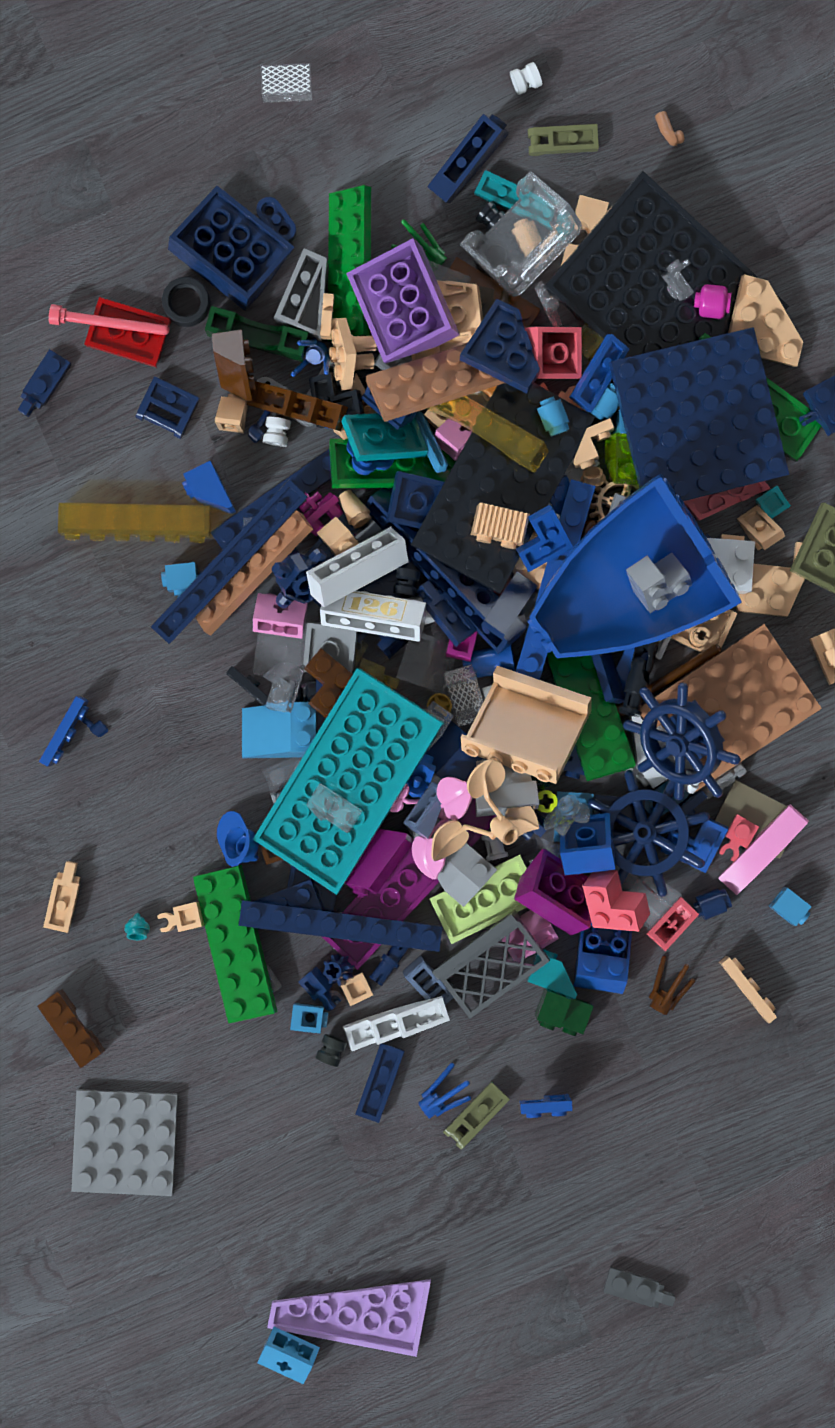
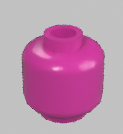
[694,284,731,319]

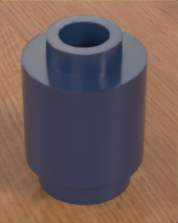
[692,888,732,920]

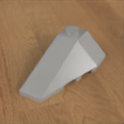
[406,818,497,907]

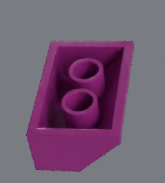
[514,848,591,935]

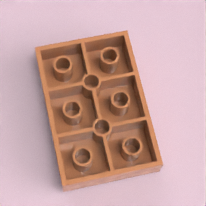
[640,624,822,793]

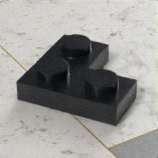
[309,372,365,428]

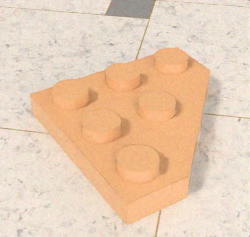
[728,275,803,367]

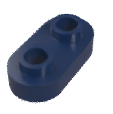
[256,197,296,243]

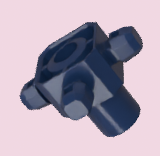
[272,547,327,609]

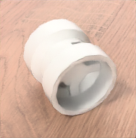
[510,62,542,95]
[263,417,291,447]

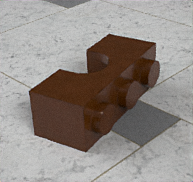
[37,989,105,1068]

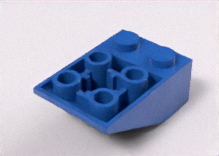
[573,922,632,994]

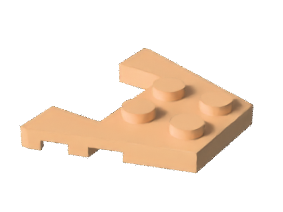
[411,280,483,361]
[721,534,805,617]

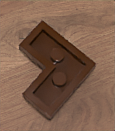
[304,648,353,718]

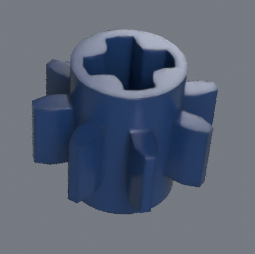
[322,954,355,986]

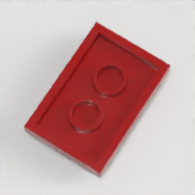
[84,297,171,368]

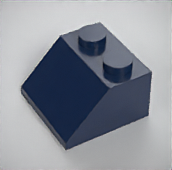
[425,721,484,781]

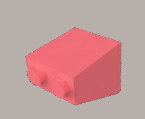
[524,327,582,379]

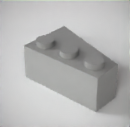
[274,248,328,342]

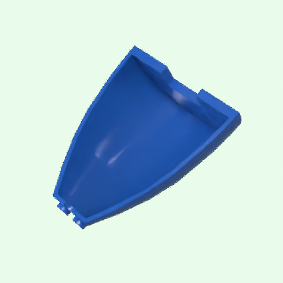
[527,473,742,658]

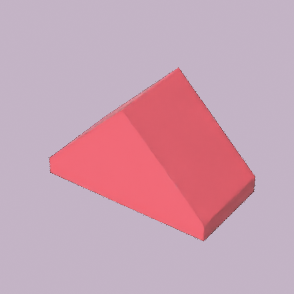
[647,897,699,951]

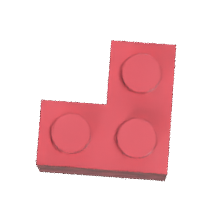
[583,870,650,932]

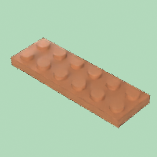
[366,343,504,422]

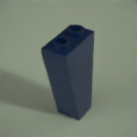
[427,114,509,203]

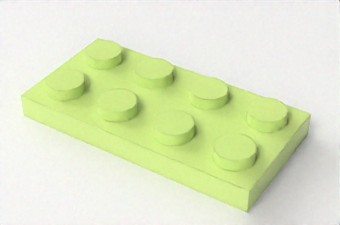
[429,855,527,944]

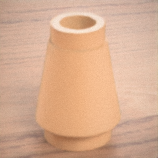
[338,490,371,528]

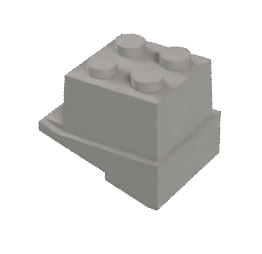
[475,759,539,817]

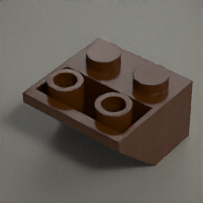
[212,330,256,402]

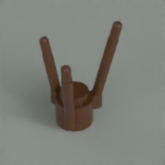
[649,955,695,1016]

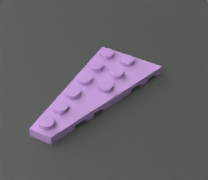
[267,1279,431,1357]

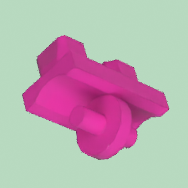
[299,491,343,536]

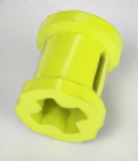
[537,790,558,813]

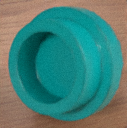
[124,913,150,941]

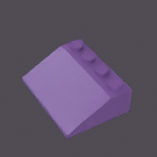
[346,238,460,363]

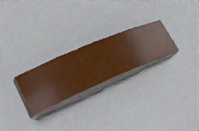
[247,381,348,431]

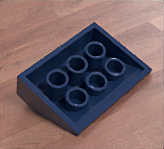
[168,186,295,311]

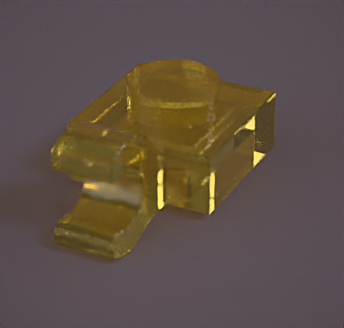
[359,658,400,689]

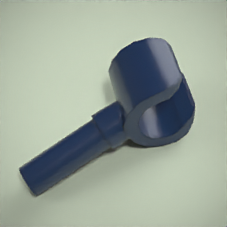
[248,410,271,443]
[80,717,109,737]

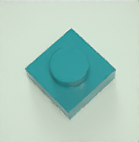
[755,486,791,519]

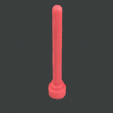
[49,304,170,335]

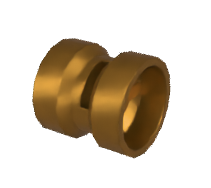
[427,693,452,719]

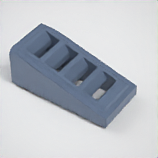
[404,782,442,839]
[403,956,454,1005]

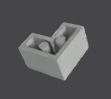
[626,553,692,613]

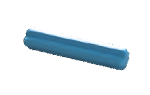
[415,412,448,473]

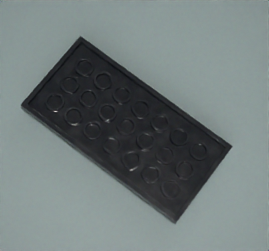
[411,383,595,594]

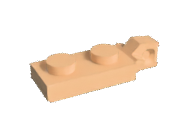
[44,861,80,933]

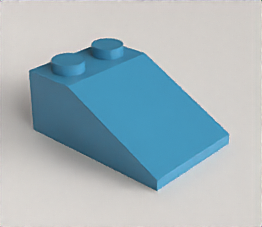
[242,702,317,758]

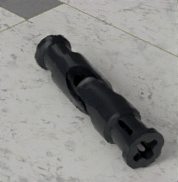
[619,641,660,717]

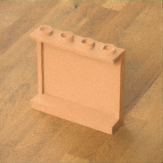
[461,666,591,784]

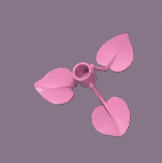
[390,777,472,879]

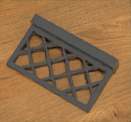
[432,910,550,1019]

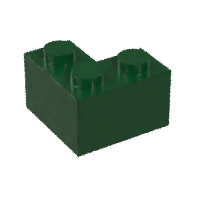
[535,988,594,1036]

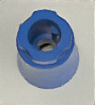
[462,644,516,678]

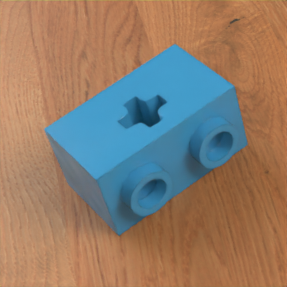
[257,1327,320,1384]

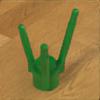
[391,219,447,272]

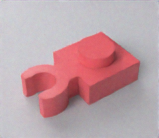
[719,814,759,862]

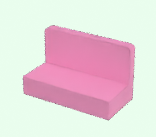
[501,910,559,962]

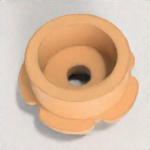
[581,466,606,489]

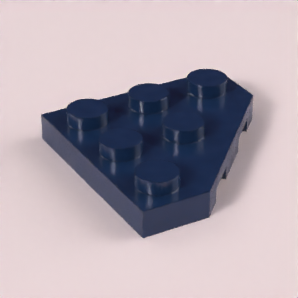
[460,299,540,394]

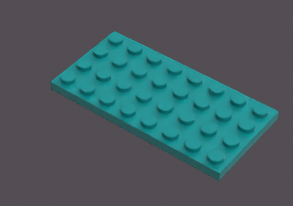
[253,668,444,895]

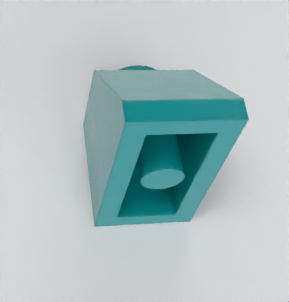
[527,949,577,999]

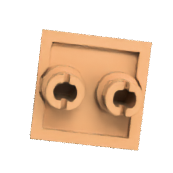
[329,318,377,391]
[671,610,737,657]

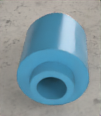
[590,383,619,421]
[537,397,570,437]

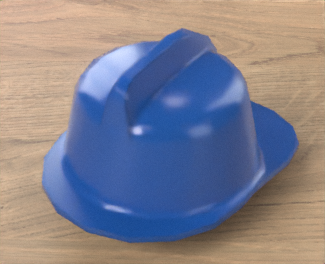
[217,811,259,867]

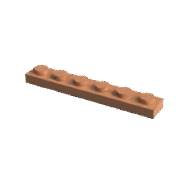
[195,510,313,636]

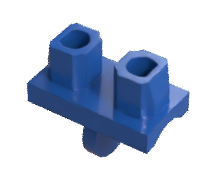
[407,754,436,798]

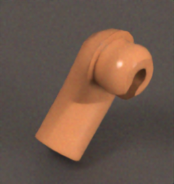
[655,111,685,146]

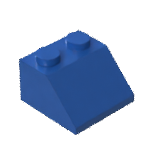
[182,461,236,514]
[560,813,615,875]

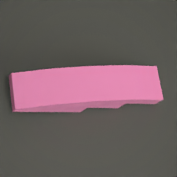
[718,804,809,895]

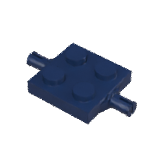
[799,375,835,436]

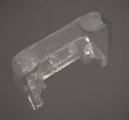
[460,171,582,297]

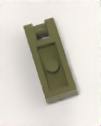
[527,124,599,156]
[443,1081,510,1150]

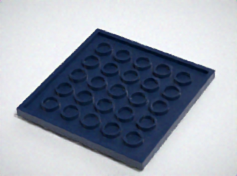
[609,327,789,501]

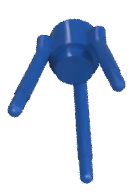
[291,338,330,377]
[418,1063,471,1119]

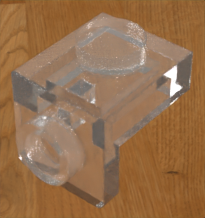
[662,259,694,301]

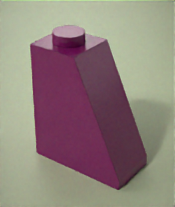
[346,829,414,896]

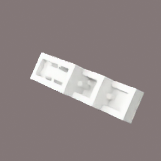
[342,996,450,1051]

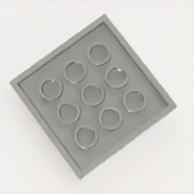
[71,1089,178,1196]

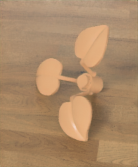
[431,758,539,861]

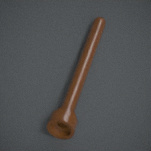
[615,644,721,719]

